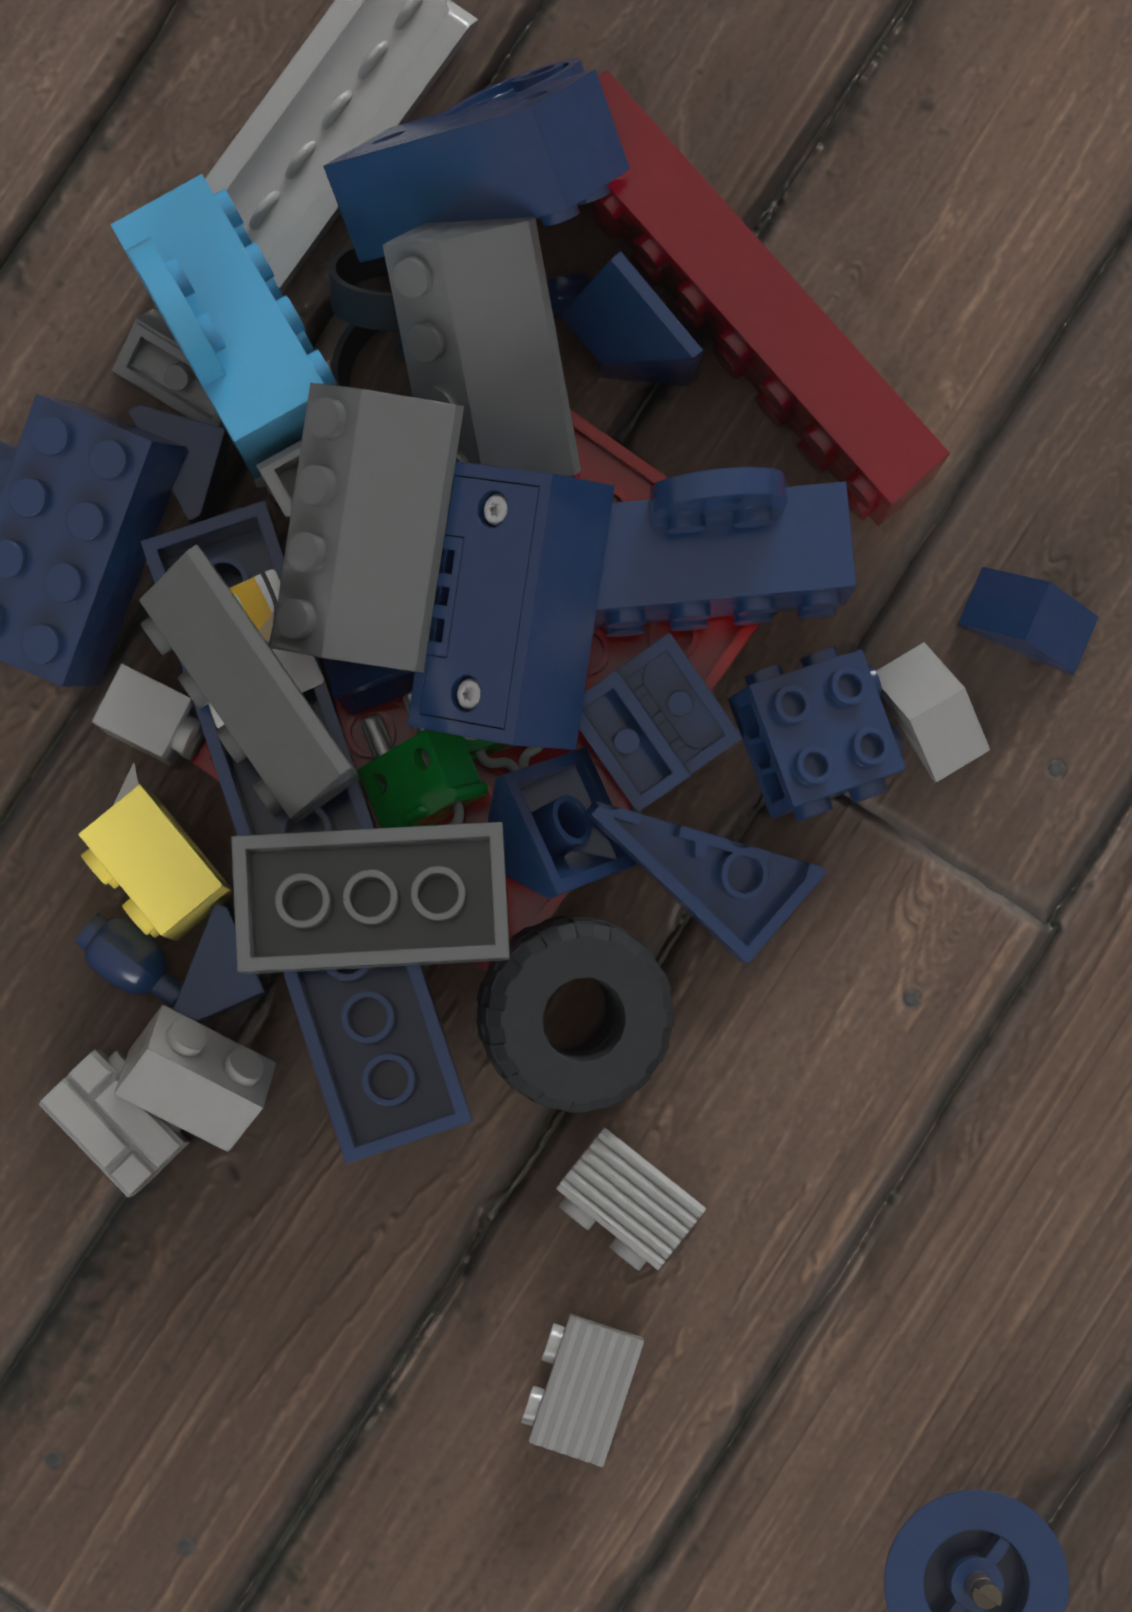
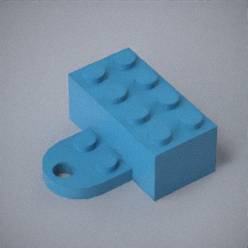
[110,174,337,479]

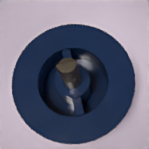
[884,1489,1069,1612]

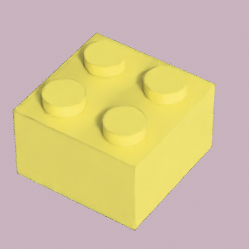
[78,784,234,941]

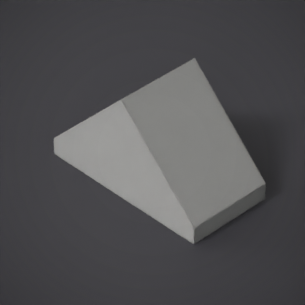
[876,642,990,783]

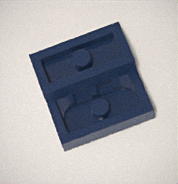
[579,632,743,813]

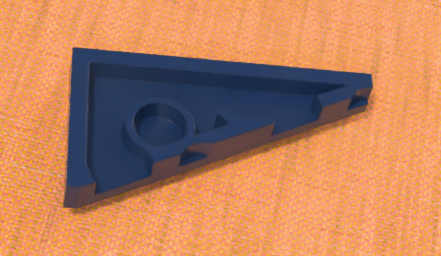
[584,801,827,964]

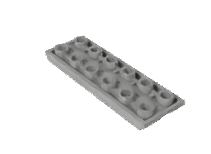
[205,0,478,293]

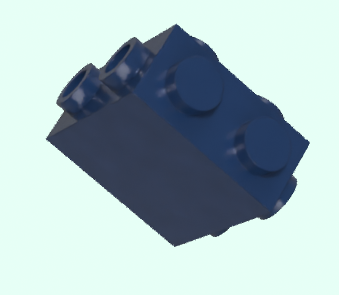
[728,646,906,822]

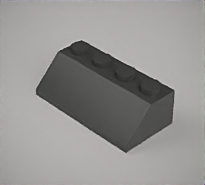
[382,217,581,477]
[271,382,464,673]
[139,544,361,823]

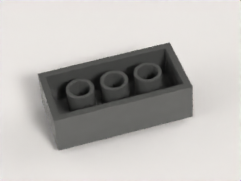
[231,822,510,974]

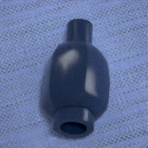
[75,913,183,1008]

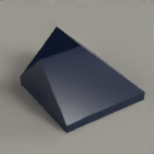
[561,251,703,386]
[487,747,637,899]

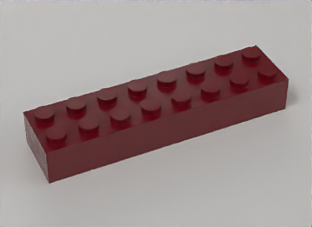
[589,70,950,526]

